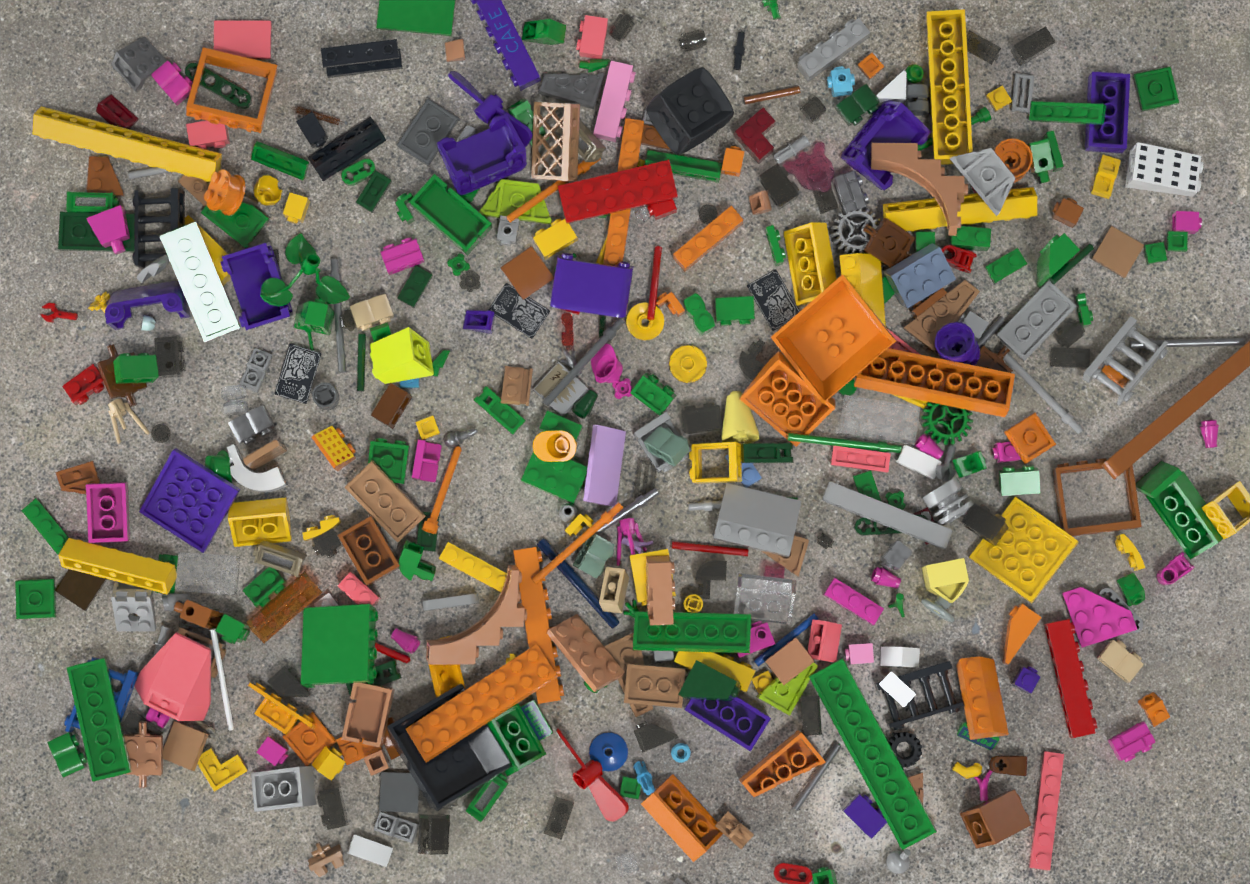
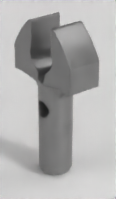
[936,445,956,482]

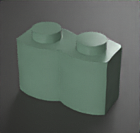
[644,426,690,466]
[573,534,615,578]

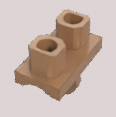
[715,811,754,849]
[308,842,344,877]

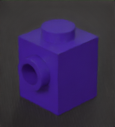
[1011,666,1041,694]

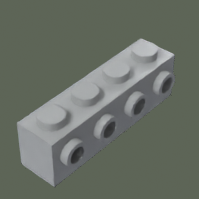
[797,18,870,82]

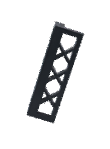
[307,116,386,181]

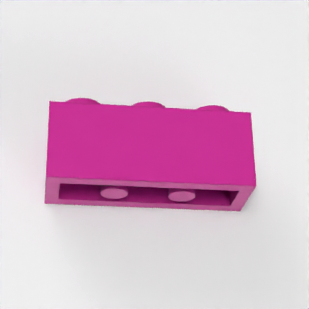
[823,578,884,626]

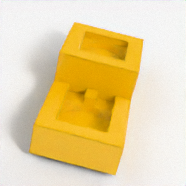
[1091,155,1121,199]

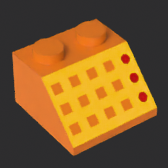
[311,426,356,471]

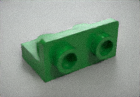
[630,373,677,416]
[242,567,287,608]

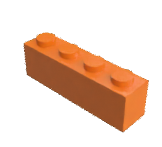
[673,206,744,272]

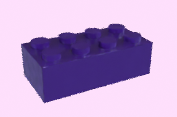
[1085,72,1130,153]
[684,697,771,752]

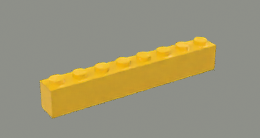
[883,187,1037,231]

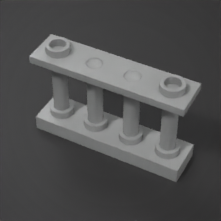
[1083,316,1168,406]

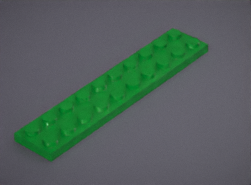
[809,658,937,850]

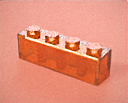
[247,571,323,644]

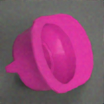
[591,344,623,383]

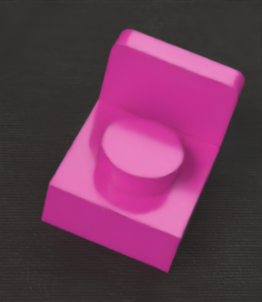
[992,442,1021,463]

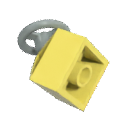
[921,558,969,623]

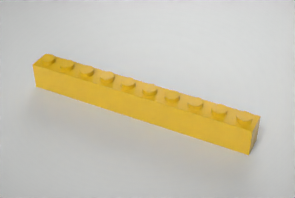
[32,106,222,182]

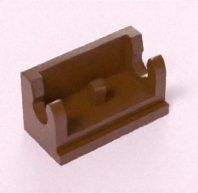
[371,383,412,429]

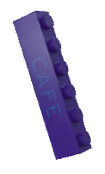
[470,0,541,91]

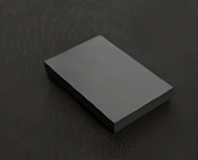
[396,98,459,167]

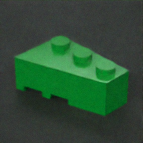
[293,299,334,335]

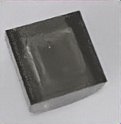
[799,96,826,123]

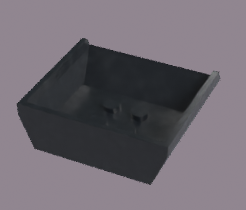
[387,684,513,811]

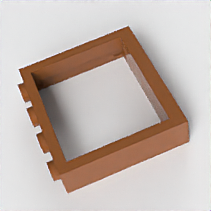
[1052,458,1142,536]

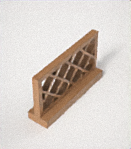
[531,102,580,181]

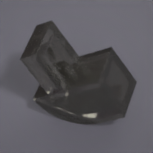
[738,339,765,382]
[695,561,727,600]

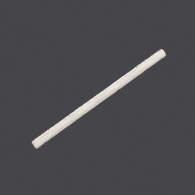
[210,628,234,731]

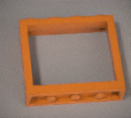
[186,47,277,133]

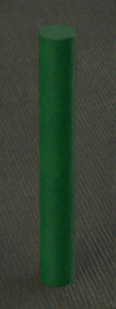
[1049,244,1094,284]
[357,334,366,392]

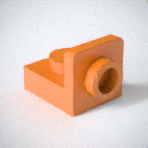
[656,292,685,317]

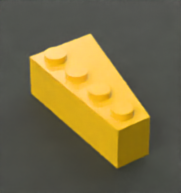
[674,651,756,692]

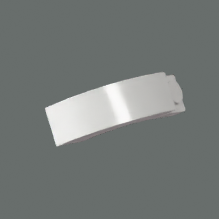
[227,444,287,492]

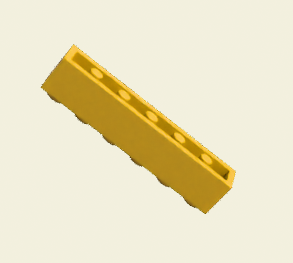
[58,538,177,595]

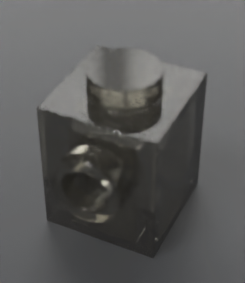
[312,528,343,558]

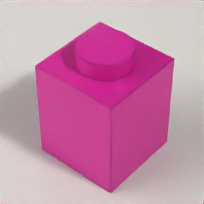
[1172,211,1202,234]
[257,736,289,766]

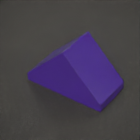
[463,310,495,334]

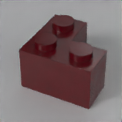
[734,107,776,164]

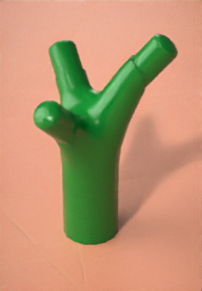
[888,593,905,618]
[623,600,639,618]

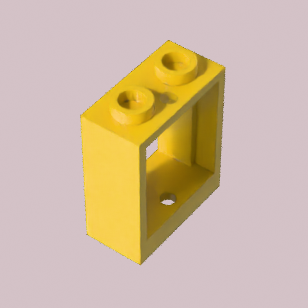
[689,442,742,484]
[1202,481,1250,539]

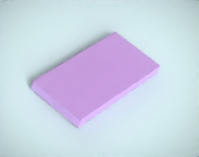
[583,425,626,507]

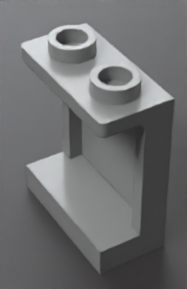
[633,412,692,473]

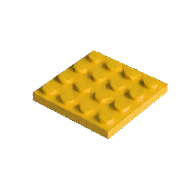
[969,497,1079,603]

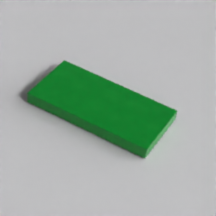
[376,0,456,37]

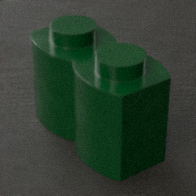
[835,84,880,126]

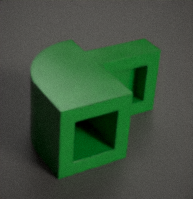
[399,540,436,581]

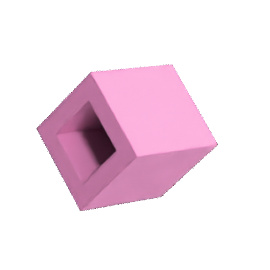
[845,643,874,665]

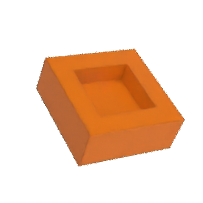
[857,53,884,80]

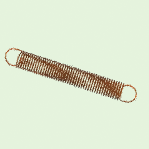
[291,106,345,125]

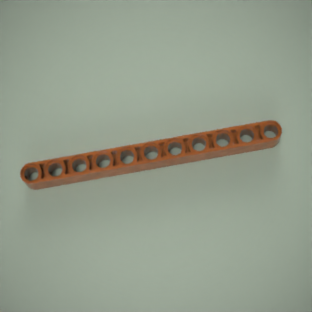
[1101,341,1250,480]

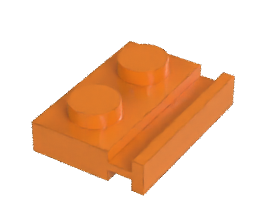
[336,737,383,765]

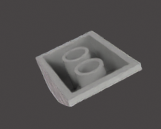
[251,766,316,812]

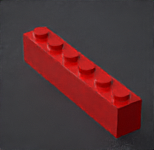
[1044,619,1097,738]

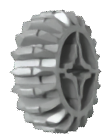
[831,208,880,255]

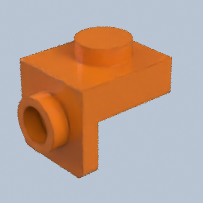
[1138,692,1170,727]

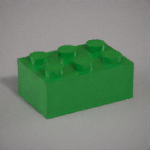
[521,451,588,505]

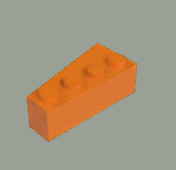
[739,730,826,797]

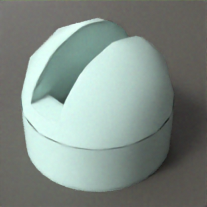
[141,315,156,331]

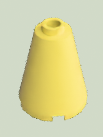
[721,391,759,444]

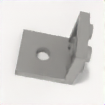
[111,581,156,631]

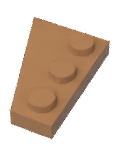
[761,535,809,577]

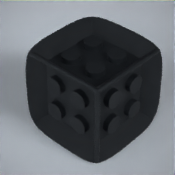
[646,67,734,155]

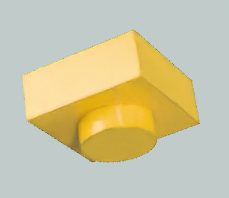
[985,85,1012,112]
[415,416,440,440]
[751,671,773,694]

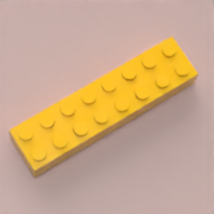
[926,9,973,165]

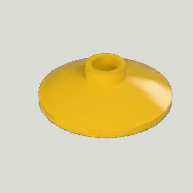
[626,302,664,341]

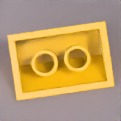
[228,497,292,547]

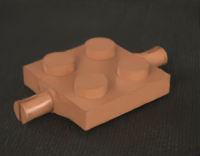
[124,721,163,788]

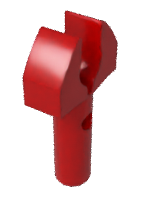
[40,303,78,323]

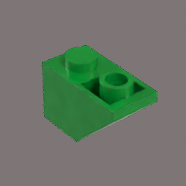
[522,19,566,45]

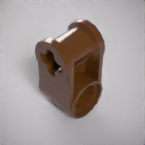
[989,755,1027,776]

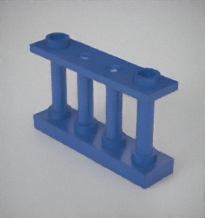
[64,657,139,732]

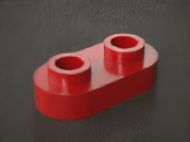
[773,863,813,884]

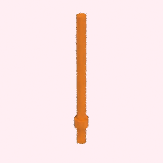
[506,158,601,223]
[532,502,623,584]

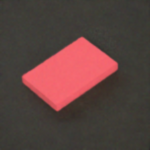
[214,21,272,59]

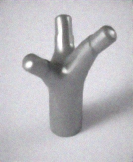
[561,350,582,377]

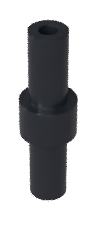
[733,32,745,70]

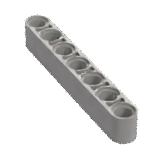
[822,482,953,549]

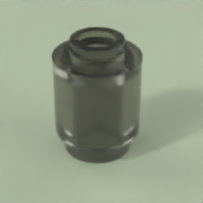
[609,13,635,42]
[678,30,707,52]
[1056,320,1085,348]

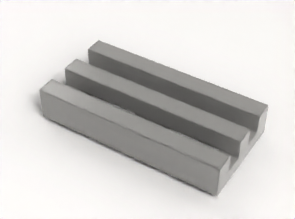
[1011,73,1034,114]

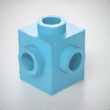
[827,66,855,97]

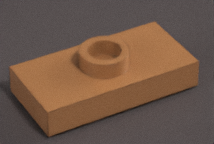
[178,175,209,207]

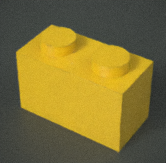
[533,218,578,260]

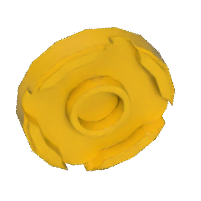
[669,345,707,383]

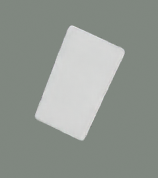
[879,672,916,707]

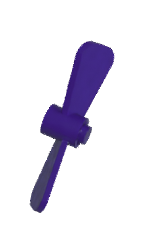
[448,71,532,148]

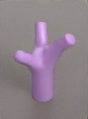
[621,536,653,554]

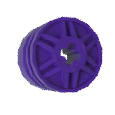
[935,322,980,365]

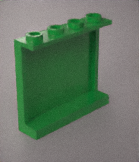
[301,604,378,688]

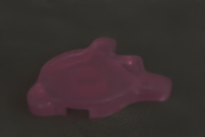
[783,142,834,192]

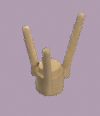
[108,398,150,444]

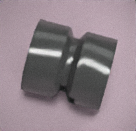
[905,84,930,116]
[312,383,340,410]

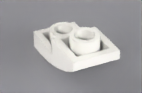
[897,445,942,479]
[347,835,393,867]

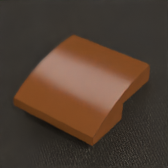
[500,246,554,300]

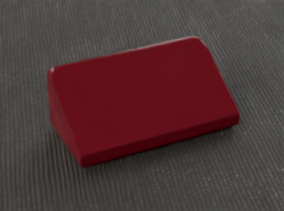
[96,94,138,130]

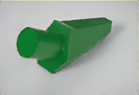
[579,59,610,73]
[432,350,450,377]

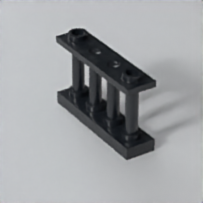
[321,39,403,78]
[132,188,185,269]
[874,661,964,730]

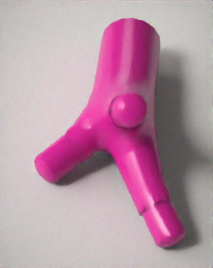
[974,770,992,801]

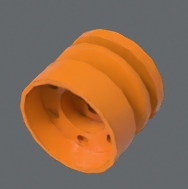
[994,139,1033,183]

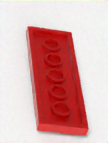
[558,160,678,224]

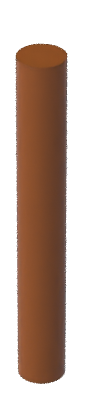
[744,86,801,105]

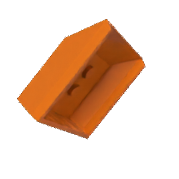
[771,274,896,404]

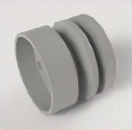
[922,477,974,525]

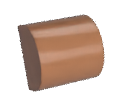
[749,191,772,215]

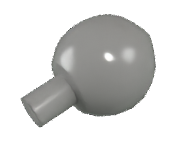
[886,849,911,874]

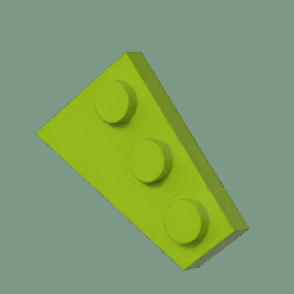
[756,663,818,716]

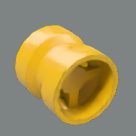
[683,594,703,613]

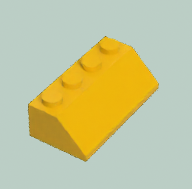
[784,222,837,306]
[840,253,886,327]

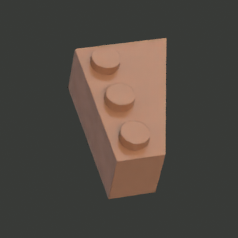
[646,556,675,625]

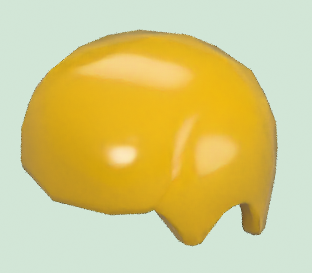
[253,175,282,206]

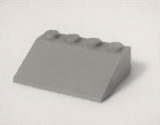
[713,483,801,557]

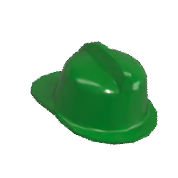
[205,450,232,483]

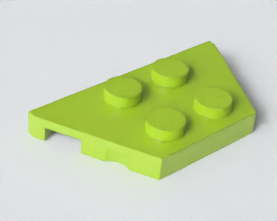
[479,179,552,224]

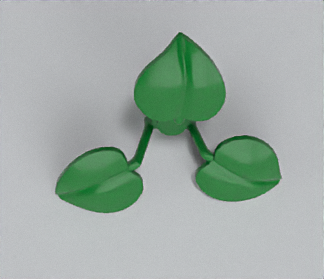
[260,233,350,306]

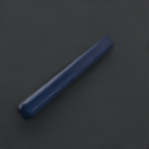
[537,538,619,629]

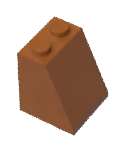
[960,789,1031,849]

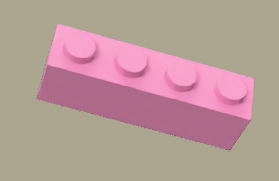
[593,61,636,142]

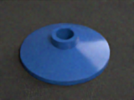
[589,733,628,772]

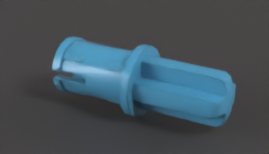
[633,761,655,795]

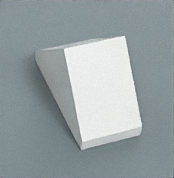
[876,70,907,103]
[880,647,920,668]

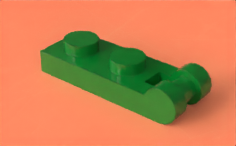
[473,386,526,435]

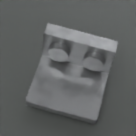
[111,37,167,92]

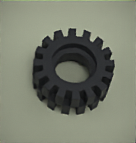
[889,732,922,767]

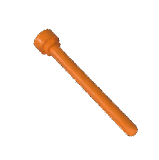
[422,446,462,534]

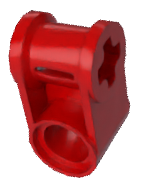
[941,245,977,273]

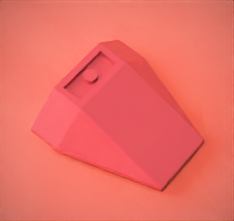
[134,632,211,721]

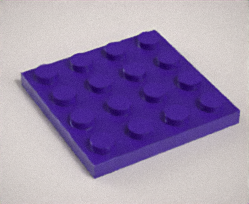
[139,448,240,553]

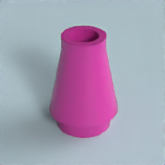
[1199,420,1219,448]
[914,434,944,460]
[871,567,901,589]
[391,628,420,654]

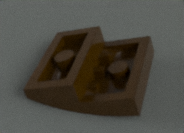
[55,569,107,611]

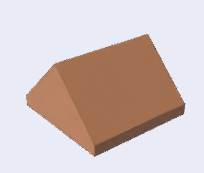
[764,638,814,685]

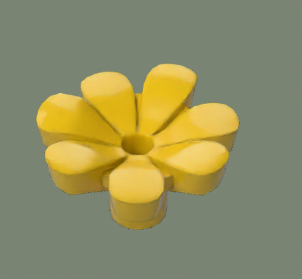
[88,292,110,313]

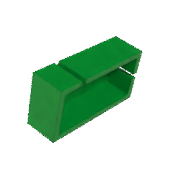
[409,174,493,256]

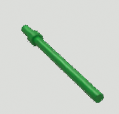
[787,433,902,453]

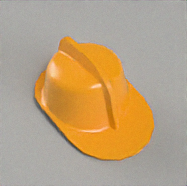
[533,431,577,462]

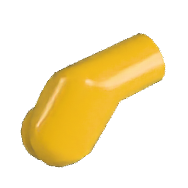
[952,762,982,779]

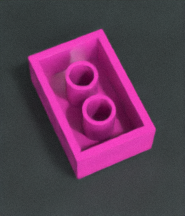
[86,482,130,543]

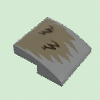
[533,362,589,417]

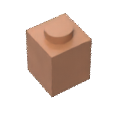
[364,750,391,776]

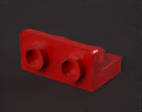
[62,364,105,405]

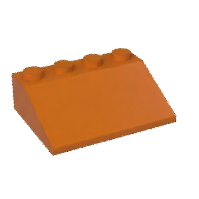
[739,351,836,447]

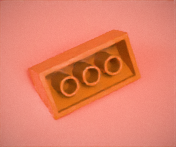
[956,656,1009,740]
[641,774,723,862]

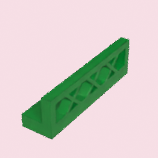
[645,150,722,183]

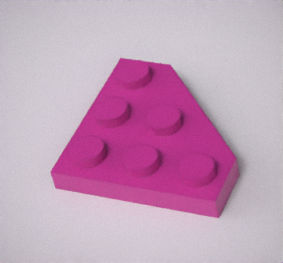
[1062,586,1137,648]

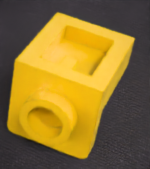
[565,514,594,536]

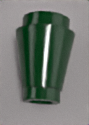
[572,390,598,419]

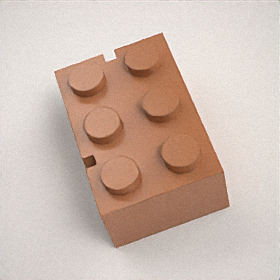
[342,682,395,747]

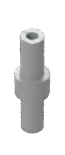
[688,500,722,512]

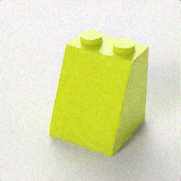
[370,327,434,384]

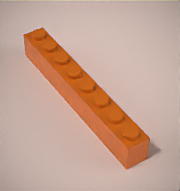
[513,547,564,704]

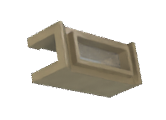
[557,119,606,162]
[253,540,307,577]

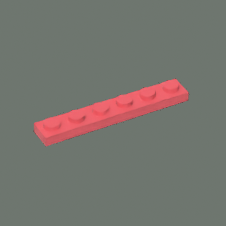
[1030,751,1064,871]

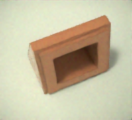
[445,39,466,62]

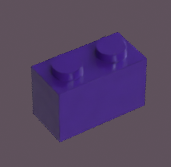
[842,794,887,839]

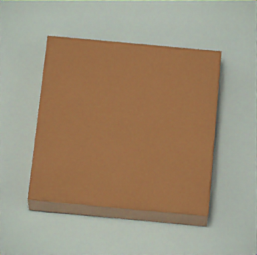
[1092,226,1144,278]
[163,721,209,771]

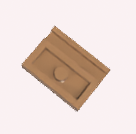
[501,366,533,406]

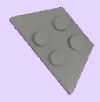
[950,148,1016,216]

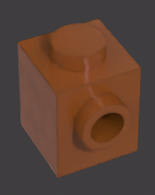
[1052,198,1084,228]

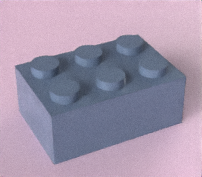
[884,243,956,308]

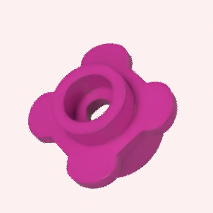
[612,378,632,399]

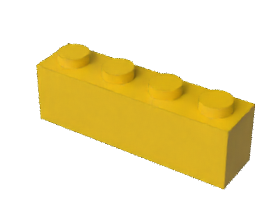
[439,542,507,592]

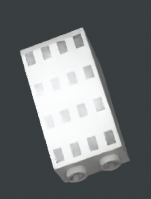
[1125,142,1203,197]

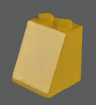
[630,549,676,606]

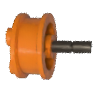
[204,170,258,216]

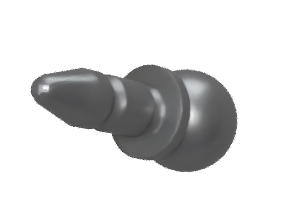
[444,429,478,448]

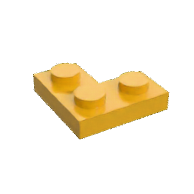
[198,748,249,792]

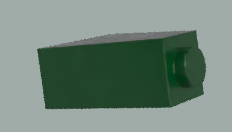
[678,660,741,701]

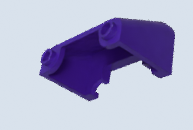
[841,100,931,191]
[437,114,527,195]
[221,242,294,330]
[550,253,634,318]
[105,281,191,330]

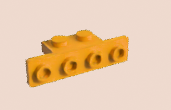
[429,635,465,698]
[248,682,316,735]

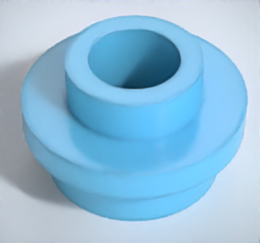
[671,743,691,763]

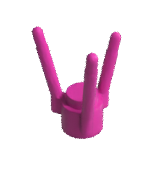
[617,518,647,566]

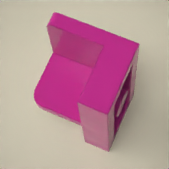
[412,440,442,483]

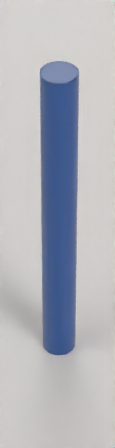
[754,613,819,667]

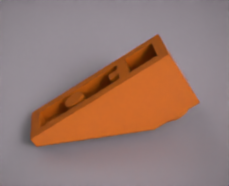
[1002,604,1041,665]

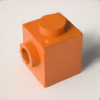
[721,146,745,177]

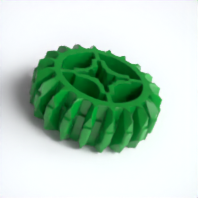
[921,402,973,445]

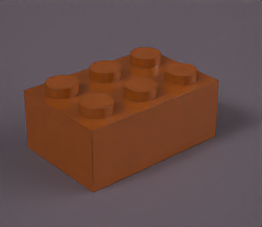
[337,516,400,586]

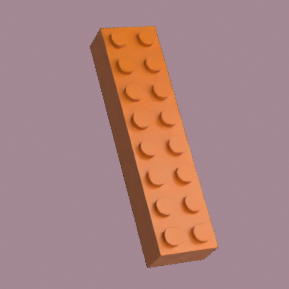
[854,348,1015,417]

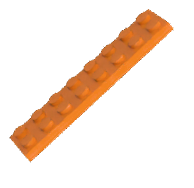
[406,644,558,762]

